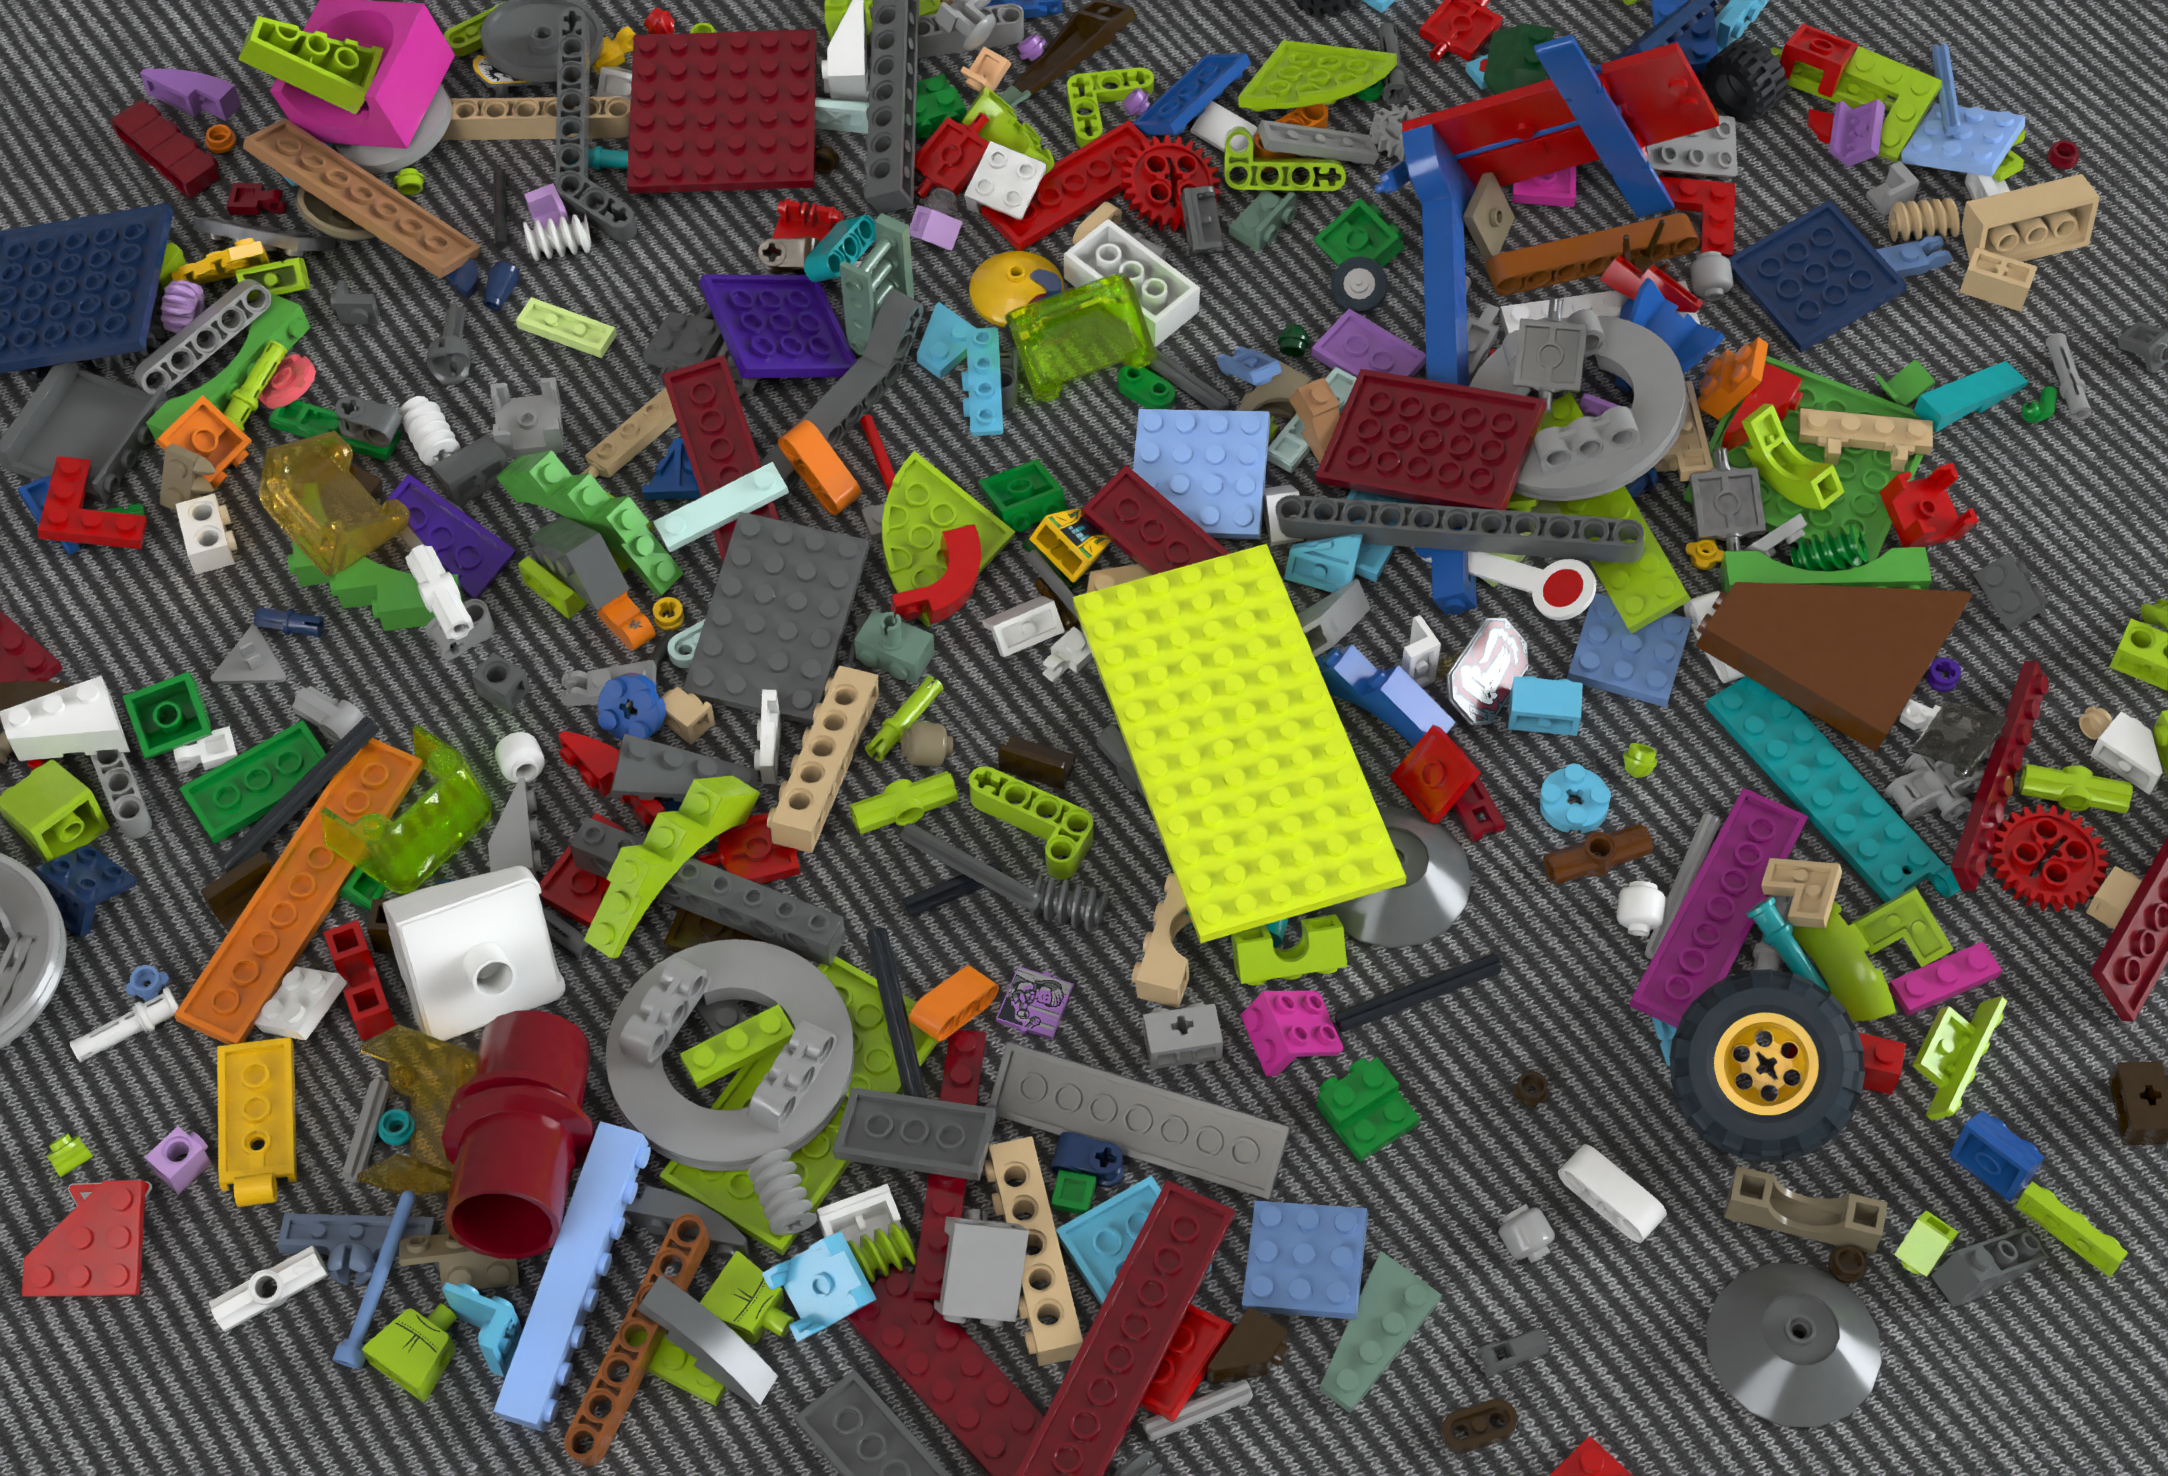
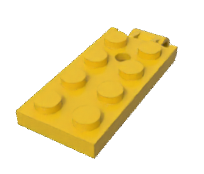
[217,1037,297,1207]

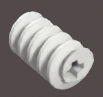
[523,213,591,261]
[399,396,460,466]

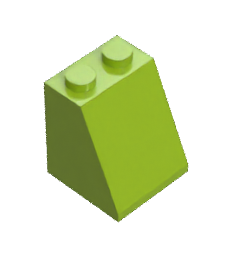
[0,759,110,863]

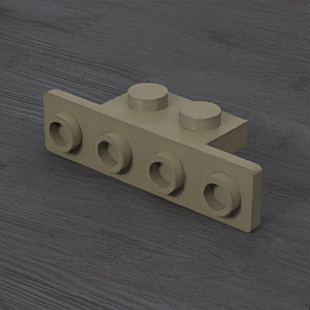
[399,1232,554,1294]

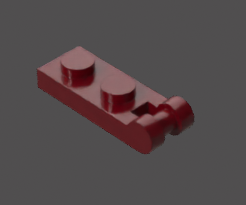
[1453,747,1505,843]

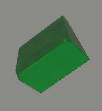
[339,862,391,911]

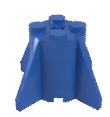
[1607,278,1725,393]

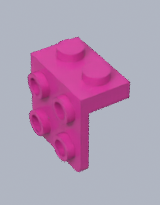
[1240,991,1343,1077]

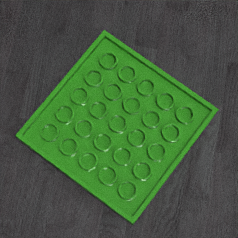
[1683,356,1934,567]

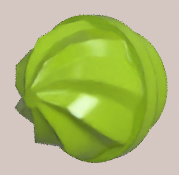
[1623,743,1658,778]

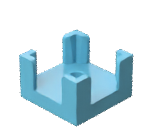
[762,1231,877,1342]

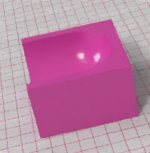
[270,0,455,149]

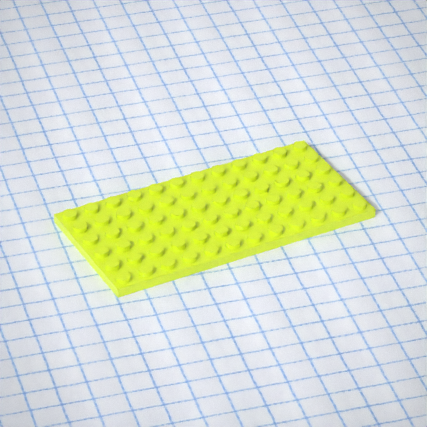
[1073,544,1406,943]

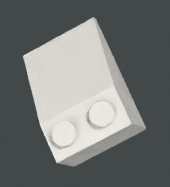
[822,0,868,102]

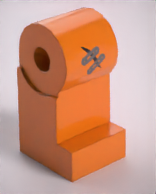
[597,591,656,651]

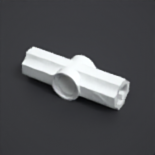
[405,544,474,640]
[209,1246,329,1332]

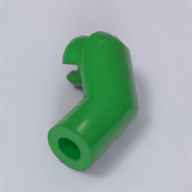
[2021,386,2058,424]

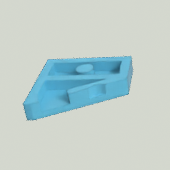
[1284,533,1364,593]

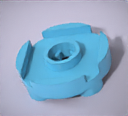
[1540,763,1611,833]

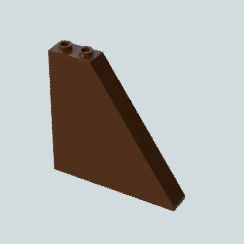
[1696,582,1973,752]

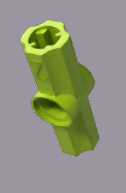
[2019,764,2133,814]
[849,771,958,835]

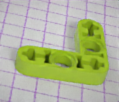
[1067,68,1154,148]

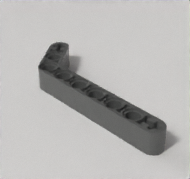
[555,7,637,242]
[760,289,924,508]

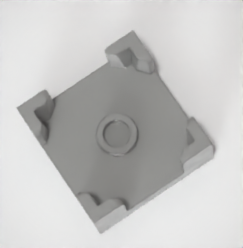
[490,377,564,459]

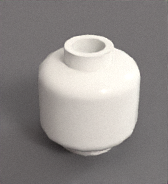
[495,732,545,783]
[1617,881,1666,936]

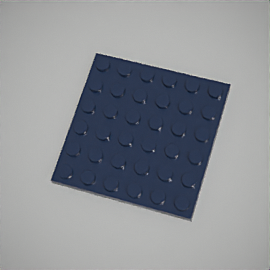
[0,203,173,373]

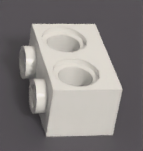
[175,493,237,575]

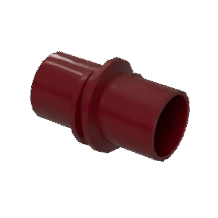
[441,1010,595,1259]

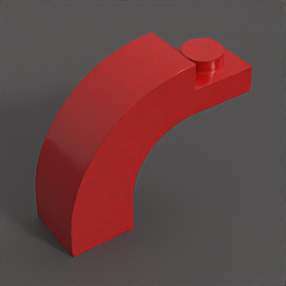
[890,524,981,625]

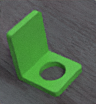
[1875,360,1935,407]

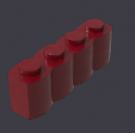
[110,100,220,199]

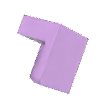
[524,183,570,228]
[909,205,962,250]

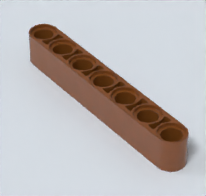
[1485,213,1700,296]
[564,1213,711,1467]

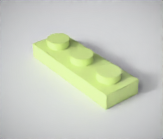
[516,297,617,358]

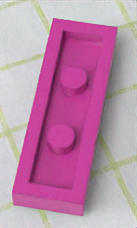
[1888,942,2002,1017]

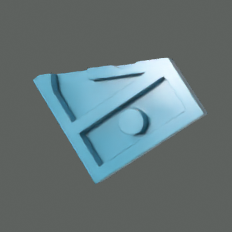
[917,302,976,379]

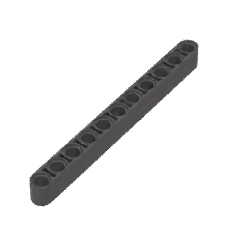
[1275,495,1645,563]

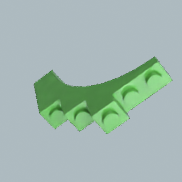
[496,450,684,596]
[288,484,464,631]

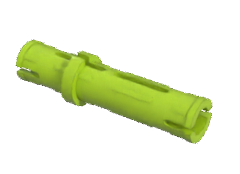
[865,676,944,762]

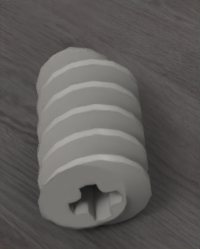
[748,1149,817,1236]

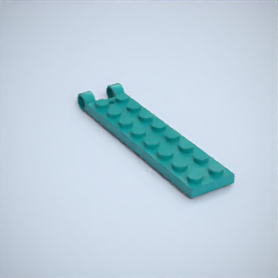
[1705,676,1961,903]

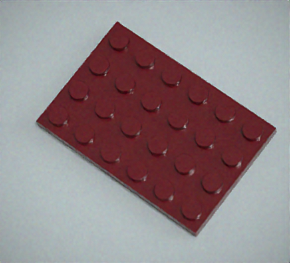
[1315,369,1547,510]

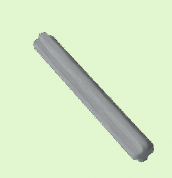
[1645,813,1721,959]

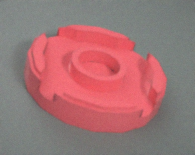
[258,354,316,409]

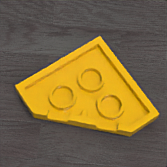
[171,238,270,285]

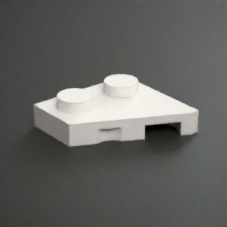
[754,689,782,784]

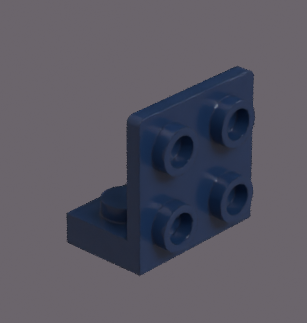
[34,845,137,938]

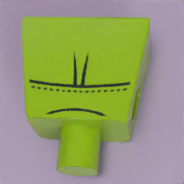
[700,1251,794,1344]
[362,1303,457,1403]

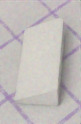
[1191,101,1258,152]

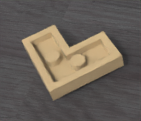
[1761,858,1842,929]

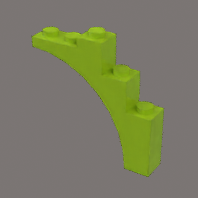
[583,775,760,959]

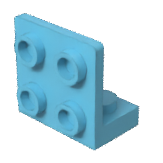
[442,1282,523,1378]

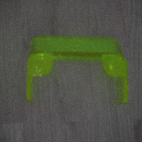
[320,724,492,894]

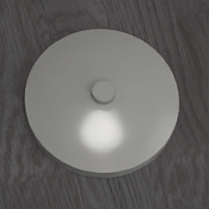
[335,84,452,174]

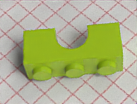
[1231,914,1347,986]

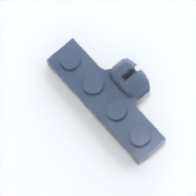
[277,1213,436,1286]

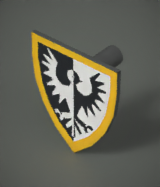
[472,55,542,98]

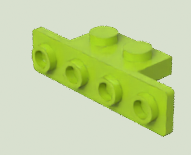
[1912,996,2007,1121]

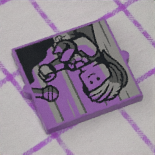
[996,966,1074,1040]

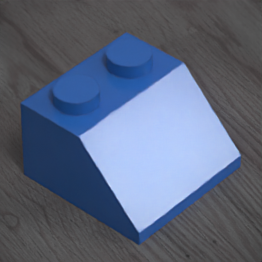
[1949,1111,2045,1203]

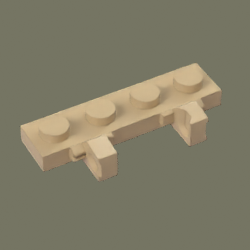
[1654,381,1714,482]
[1798,408,1933,472]

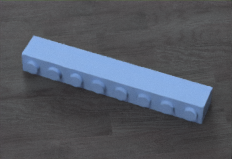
[493,1121,651,1432]

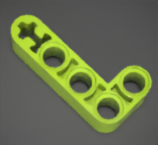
[1224,126,1346,191]
[969,766,1093,880]

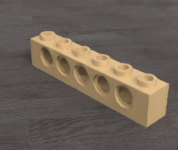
[767,665,879,853]
[984,1136,1083,1366]

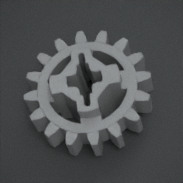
[1369,105,1424,161]

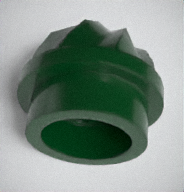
[1278,324,1310,357]

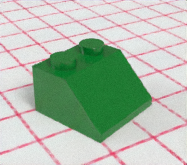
[122,671,213,760]

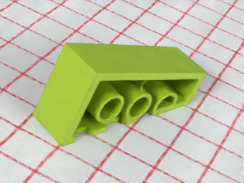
[238,16,384,115]

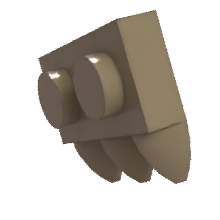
[160,443,216,511]

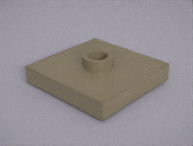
[1462,172,1515,263]

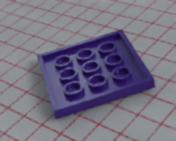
[699,274,857,378]

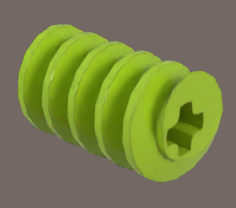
[847,1222,917,1283]

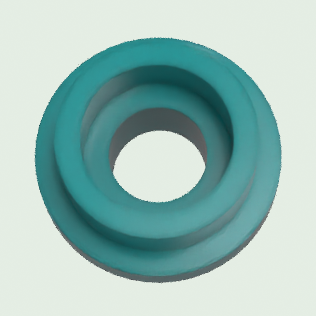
[378,1109,416,1146]

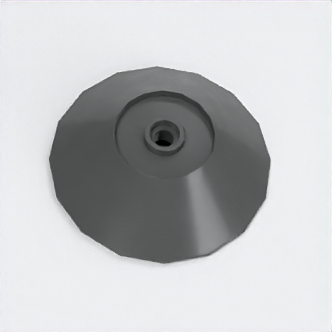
[1321,806,1472,948]
[1706,1263,1882,1428]

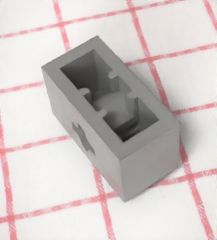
[1143,1003,1223,1070]

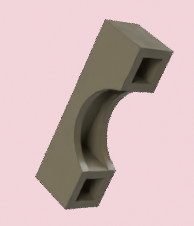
[1236,361,1311,419]
[1724,1166,1888,1254]

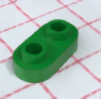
[1117,364,1175,410]

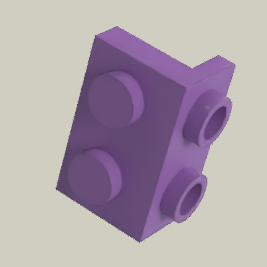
[1829,99,1885,167]

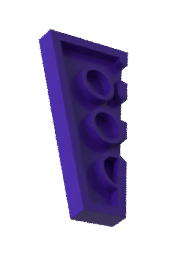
[388,474,516,599]

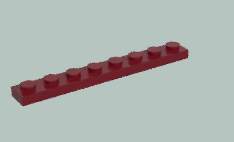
[1950,660,2049,891]
[912,1029,986,1300]

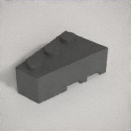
[528,516,630,611]

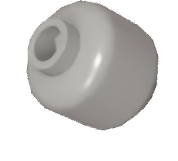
[1690,251,1733,301]
[1498,1204,1555,1263]

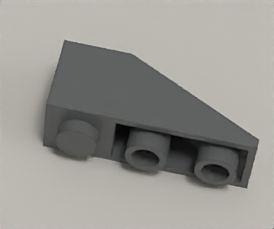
[1931,1227,2050,1307]

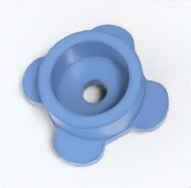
[126,965,169,1002]

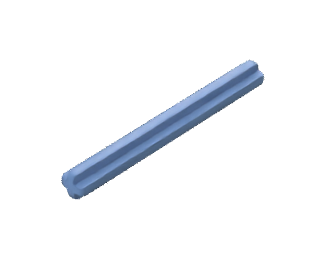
[1932,43,1961,136]

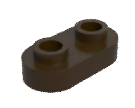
[1441,1399,1518,1453]

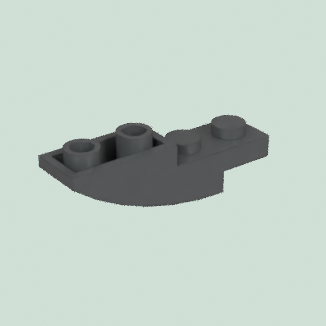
[623,1185,750,1261]

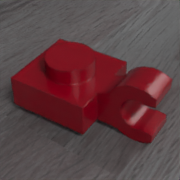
[226,183,287,215]

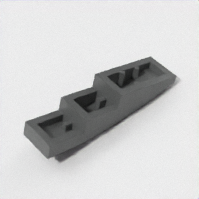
[637,1275,778,1408]

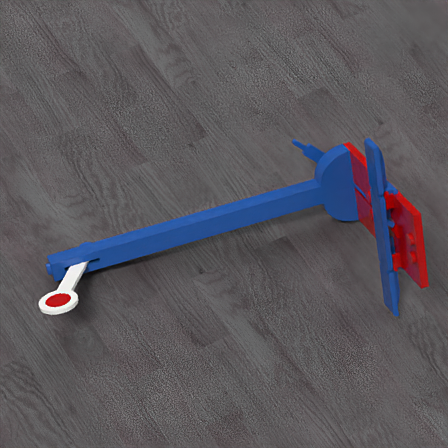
[1375,34,1719,620]

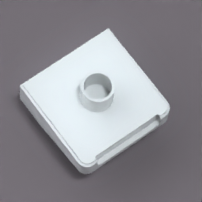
[382,866,565,1046]

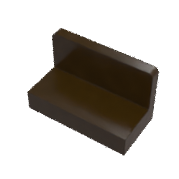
[998,735,1076,790]
[200,851,272,933]

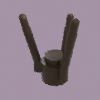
[1623,219,1670,273]

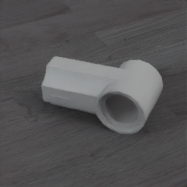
[292,686,364,744]

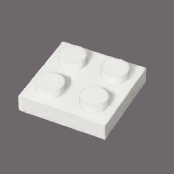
[254,966,347,1040]

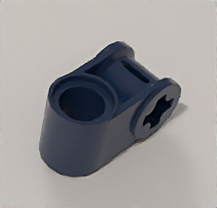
[1050,1132,1124,1187]

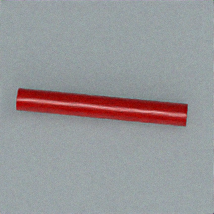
[860,415,895,493]

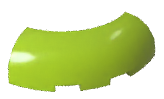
[962,86,1054,177]
[1788,901,1896,1021]

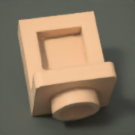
[960,47,1011,93]

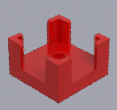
[1779,23,1859,98]
[1879,463,1979,548]

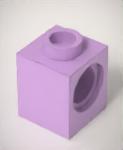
[144,1126,211,1195]

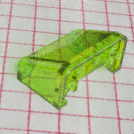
[1005,273,1157,402]

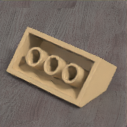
[1962,174,2100,262]

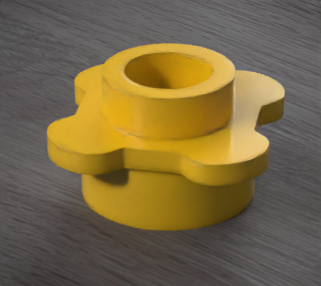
[1685,539,1724,570]

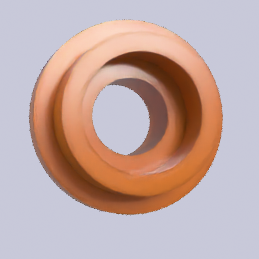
[205,124,237,154]

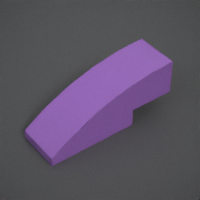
[140,69,241,121]

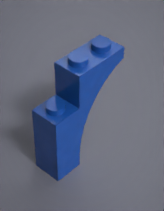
[1315,644,1455,747]

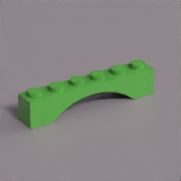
[146,294,311,441]
[1719,547,1932,593]

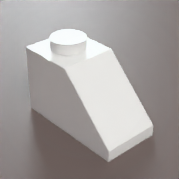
[2090,711,2163,795]

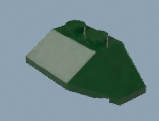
[1483,24,1555,95]

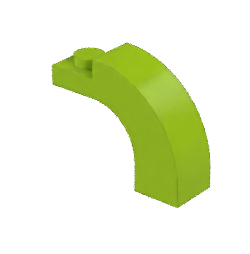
[1741,404,1845,510]

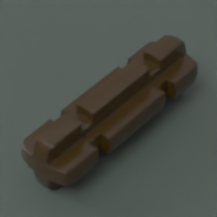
[1035,577,1081,631]

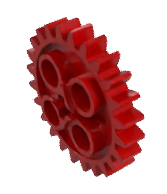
[1120,135,1221,233]
[1989,804,2109,912]

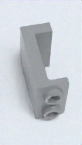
[934,1216,1029,1327]

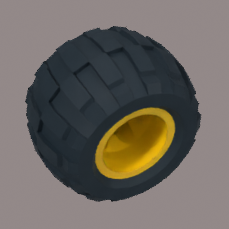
[1669,969,1865,1162]

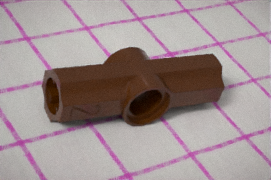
[1543,824,1654,886]

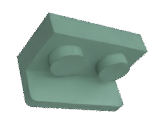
[1229,190,1297,252]

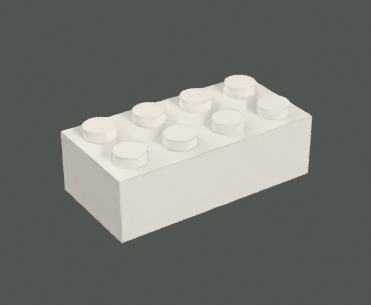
[1064,219,1200,347]

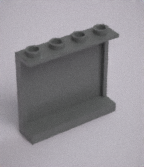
[0,361,169,504]

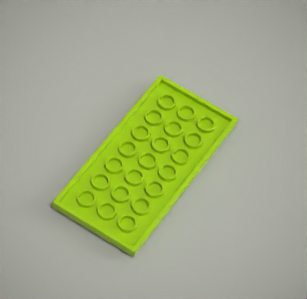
[659,956,938,1256]

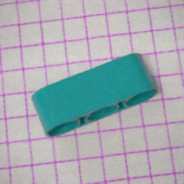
[804,215,876,282]

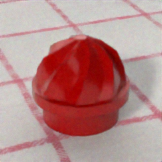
[644,8,675,35]

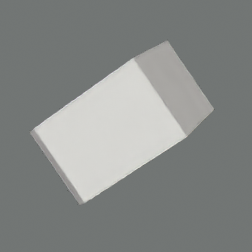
[1263,484,1304,546]

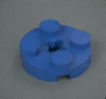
[598,673,666,740]

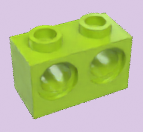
[2109,618,2168,691]

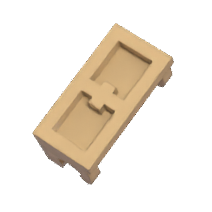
[1960,248,2037,312]

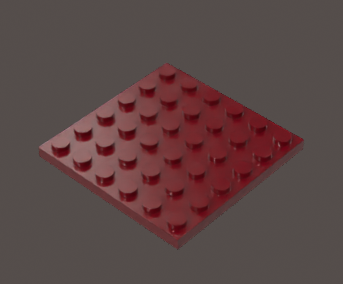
[627,29,817,194]

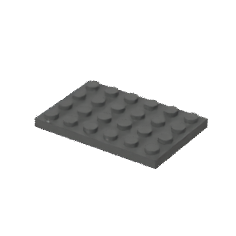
[683,512,870,725]

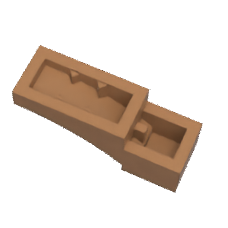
[1289,377,1340,487]

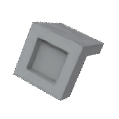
[1866,161,1920,217]

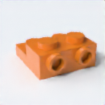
[1697,337,1768,421]
[156,395,252,489]

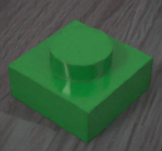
[1051,1170,1096,1215]

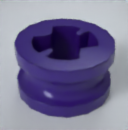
[1927,657,1961,692]

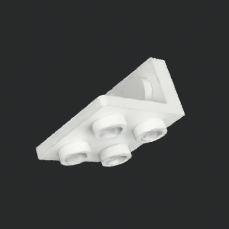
[964,141,1046,220]

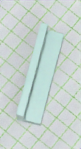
[815,97,869,134]

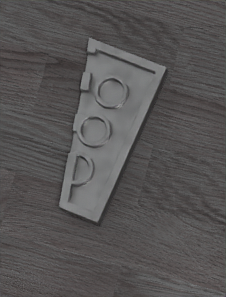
[193,217,336,256]

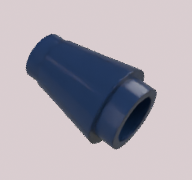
[483,261,519,311]

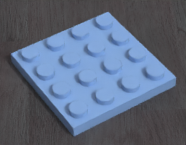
[1133,409,1270,539]

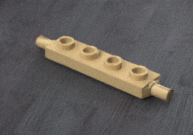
[581,387,677,479]

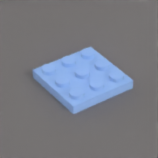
[1901,103,2025,177]

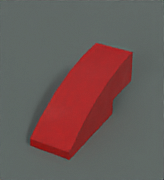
[1599,255,1704,313]

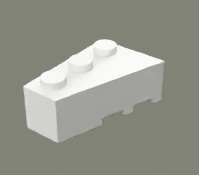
[0,676,130,761]

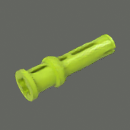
[223,340,288,432]

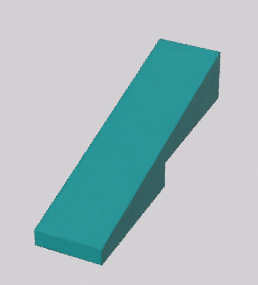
[1913,361,2028,433]

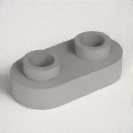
[1743,514,1808,557]

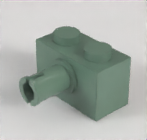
[854,610,935,684]

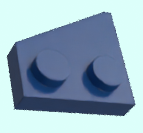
[642,438,701,500]

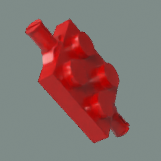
[1419,0,1503,62]
[914,112,990,200]
[697,812,818,884]

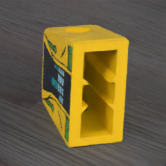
[1029,508,1111,583]

